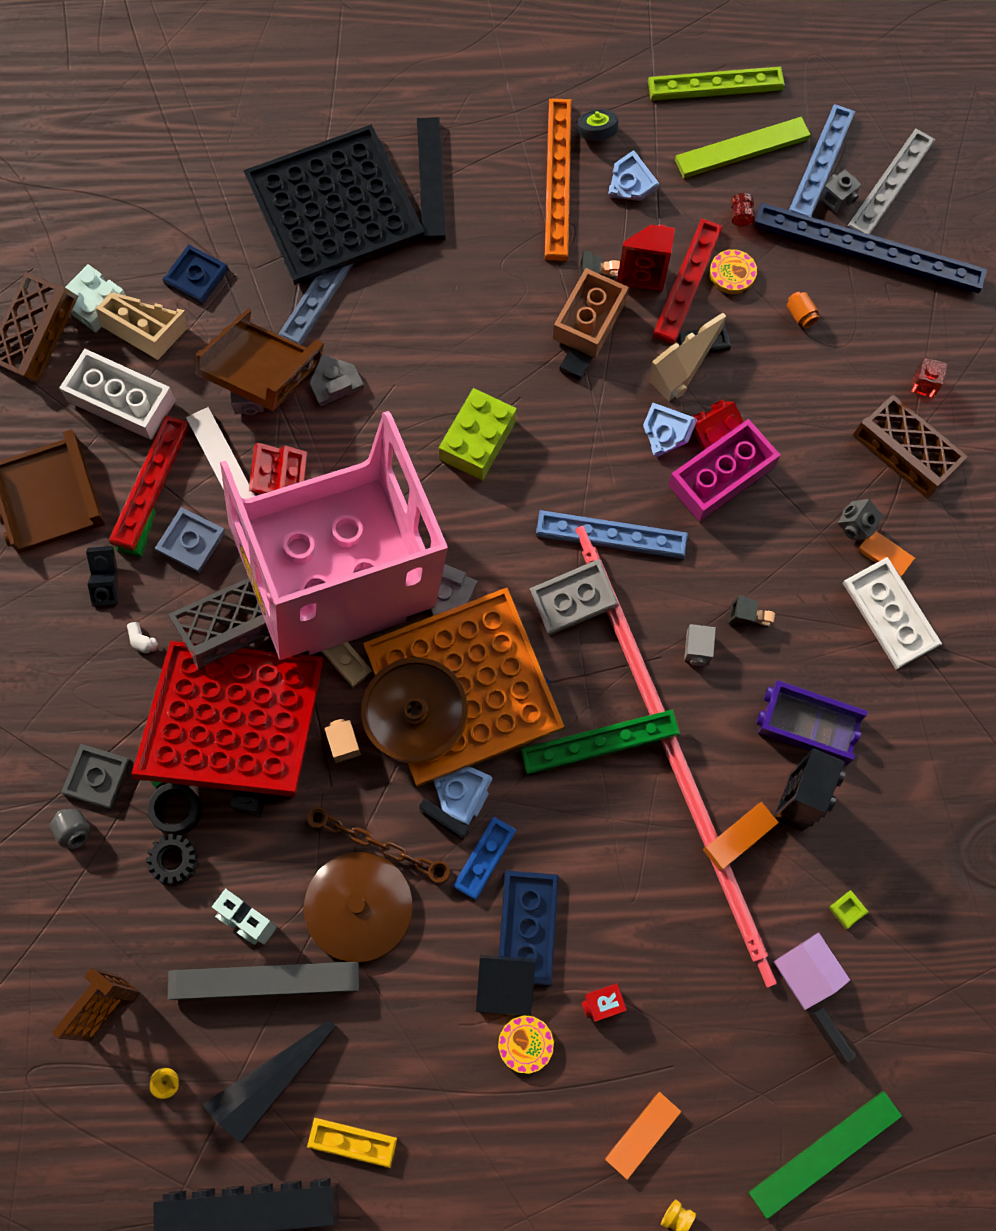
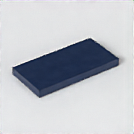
[499,870,559,986]

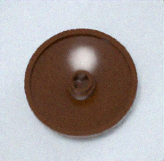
[361,657,468,763]
[304,852,413,963]

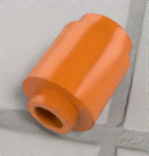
[786,292,820,329]

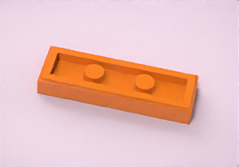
[703,802,779,871]
[605,1092,681,1179]

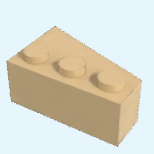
[96,292,187,360]

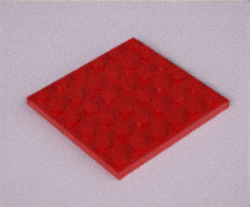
[131,641,324,797]

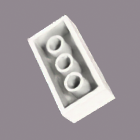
[59,349,176,440]

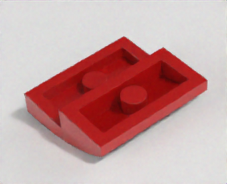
[249,443,307,494]

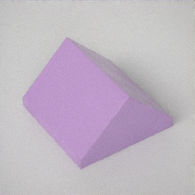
[773,933,850,1010]

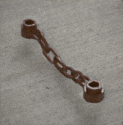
[307,806,450,884]

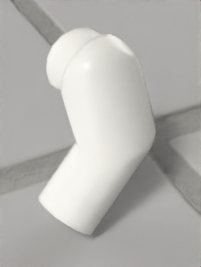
[127,622,158,653]

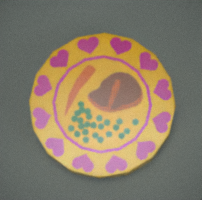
[710,249,757,294]
[498,1016,554,1074]

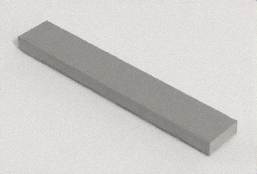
[847,128,935,234]

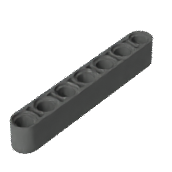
[167,962,359,1000]

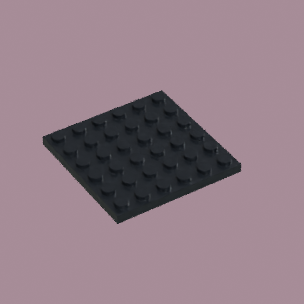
[243,124,425,285]

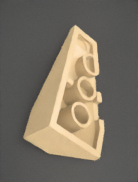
[650,313,726,402]

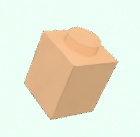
[325,719,361,763]

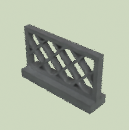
[168,578,270,669]

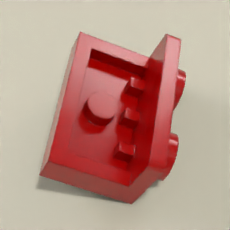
[692,400,744,451]

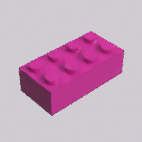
[668,419,781,522]

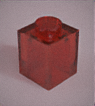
[911,357,948,398]

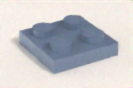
[155,507,226,574]

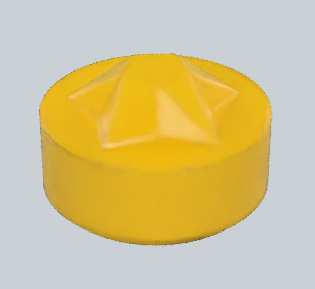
[150,1068,179,1099]

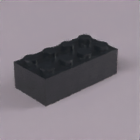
[774,748,846,832]

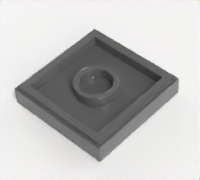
[61,744,132,810]

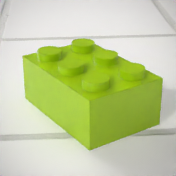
[439,388,517,481]

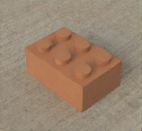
[553,268,629,358]

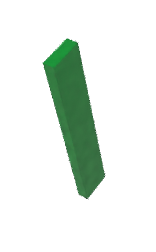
[521,709,680,775]
[748,1091,902,1219]

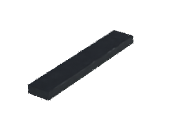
[417,117,446,241]

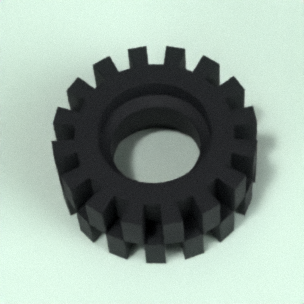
[146,834,199,886]

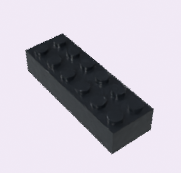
[153,1178,340,1231]

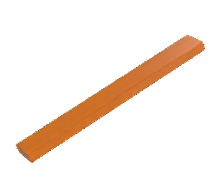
[545,99,572,261]

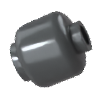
[49,809,91,849]

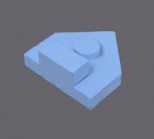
[608,150,660,201]
[643,403,697,457]
[434,766,492,825]

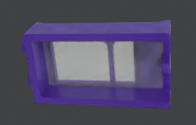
[756,680,868,765]

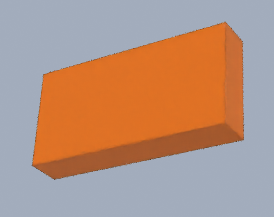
[857,531,915,577]

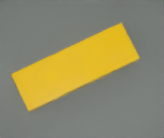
[307,1118,397,1168]

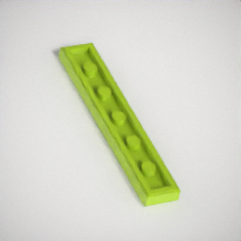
[648,67,785,101]
[675,117,810,179]

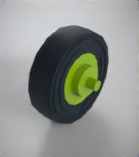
[578,109,619,141]

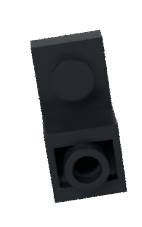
[86,546,118,606]

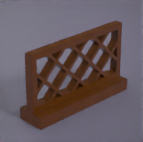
[0,272,79,383]
[853,394,968,498]
[52,967,141,1042]

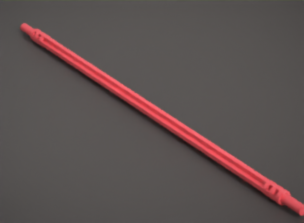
[575,526,777,987]

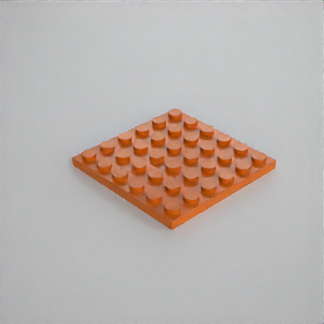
[363,588,565,787]

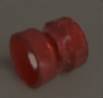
[730,193,755,226]

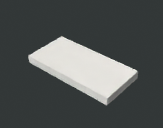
[843,557,942,670]

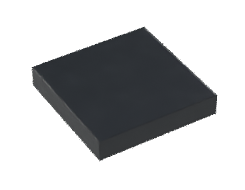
[476,955,535,1016]

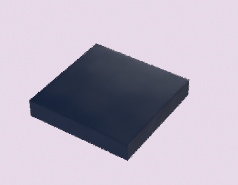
[162,244,229,305]

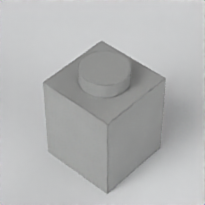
[684,624,716,666]

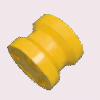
[661,1199,696,1231]

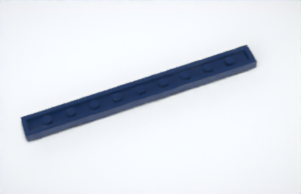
[753,202,987,293]

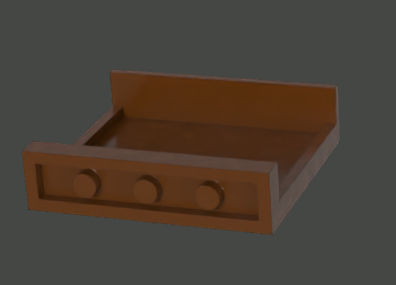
[194,308,324,411]
[0,429,105,554]

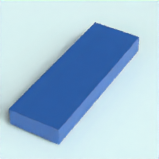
[453,817,517,901]

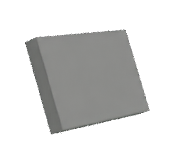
[530,559,619,636]

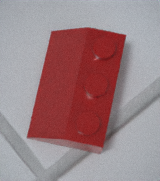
[617,224,675,292]

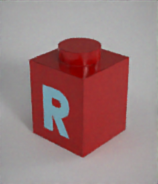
[581,983,627,1023]

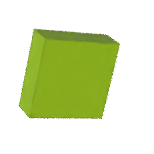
[828,890,868,929]

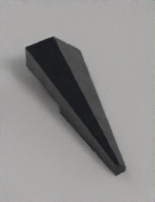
[203,1020,337,1143]

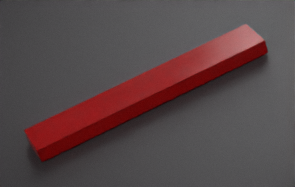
[652,218,723,344]
[109,415,190,551]

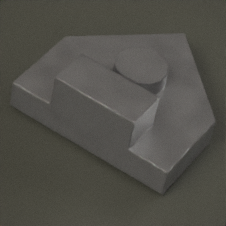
[310,354,364,406]
[431,564,478,616]

